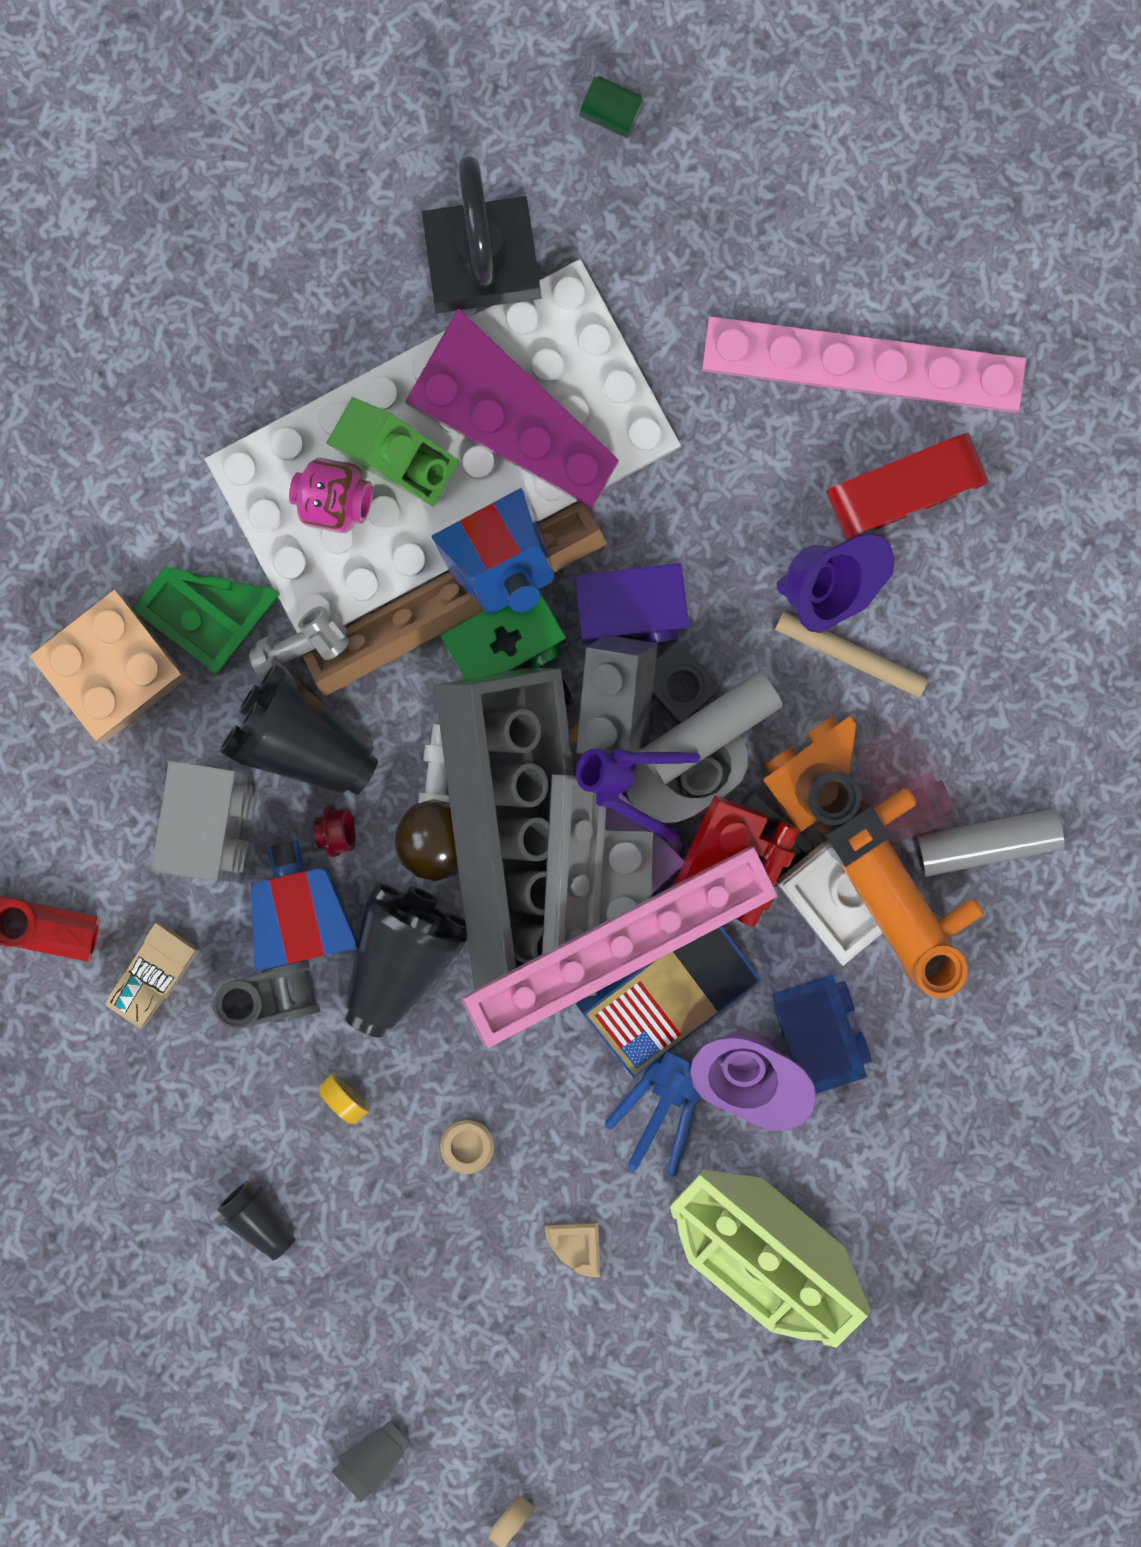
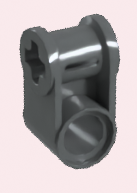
[213,960,321,1029]

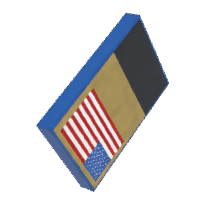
[576,926,761,1078]

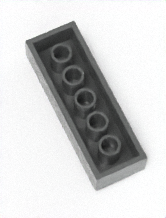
[434,668,574,990]

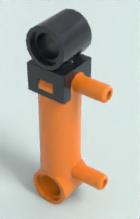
[796,763,984,998]

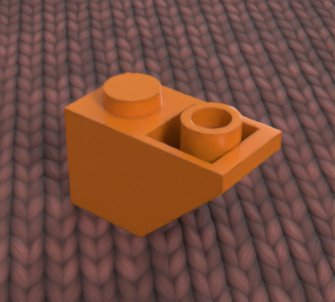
[761,715,856,832]

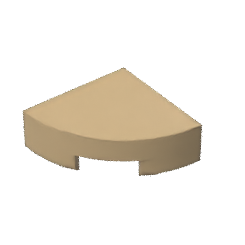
[545,1222,600,1277]

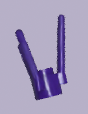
[576,748,701,842]

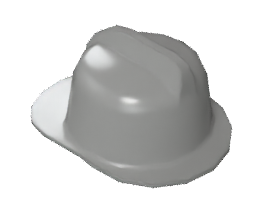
[627,736,748,823]

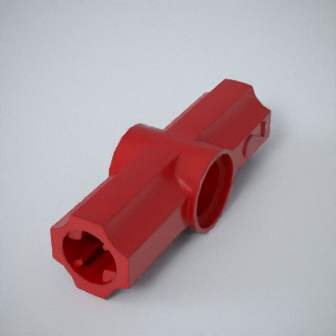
[0,896,100,962]

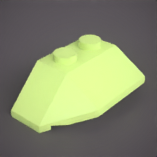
[670,1169,871,1348]

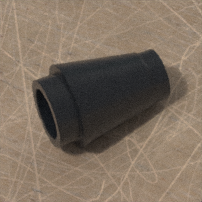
[217,1180,296,1261]

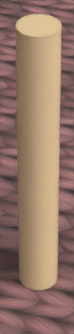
[775,611,929,698]

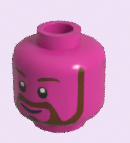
[289,458,373,533]

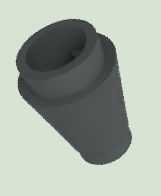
[331,1421,411,1502]

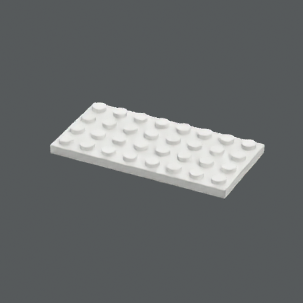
[205,259,681,633]

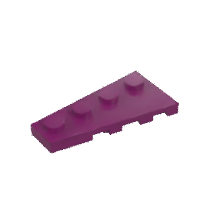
[405,308,619,509]

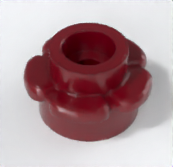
[313,805,356,857]

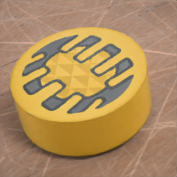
[319,1072,370,1124]

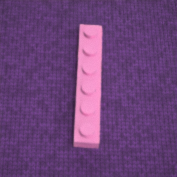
[702,316,1026,413]
[460,847,778,1048]

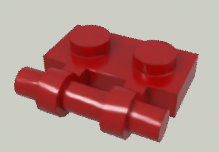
[672,795,800,927]

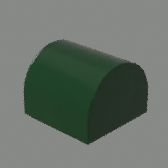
[579,76,645,139]

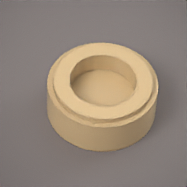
[440,1119,494,1174]
[488,1496,536,1547]

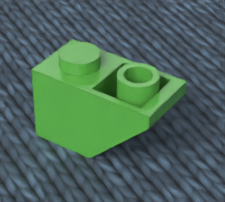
[326,397,460,507]

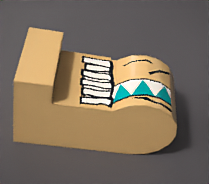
[105,923,200,1030]

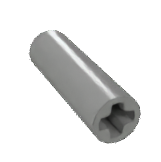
[640,671,783,785]
[916,807,1065,877]

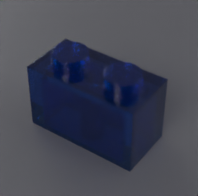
[769,973,872,1094]

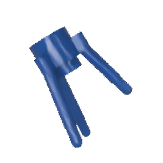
[605,1052,700,1177]

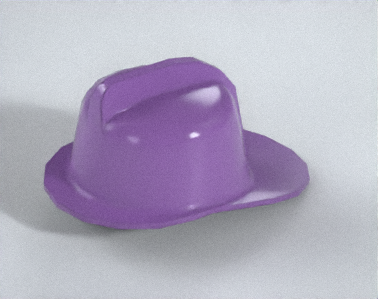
[690,1030,817,1131]

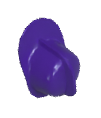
[776,533,894,633]

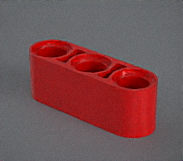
[826,433,989,541]

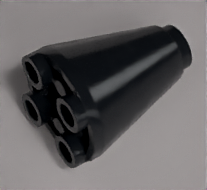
[220,661,378,796]
[345,882,467,1038]

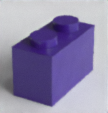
[574,563,689,645]

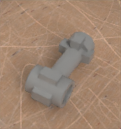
[249,606,349,678]

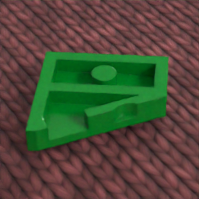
[132,567,280,676]

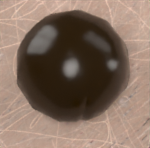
[395,799,459,881]

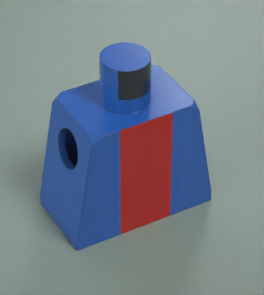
[431,488,555,613]
[251,841,358,971]

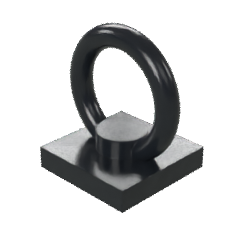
[422,156,542,314]

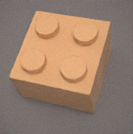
[29,589,187,744]

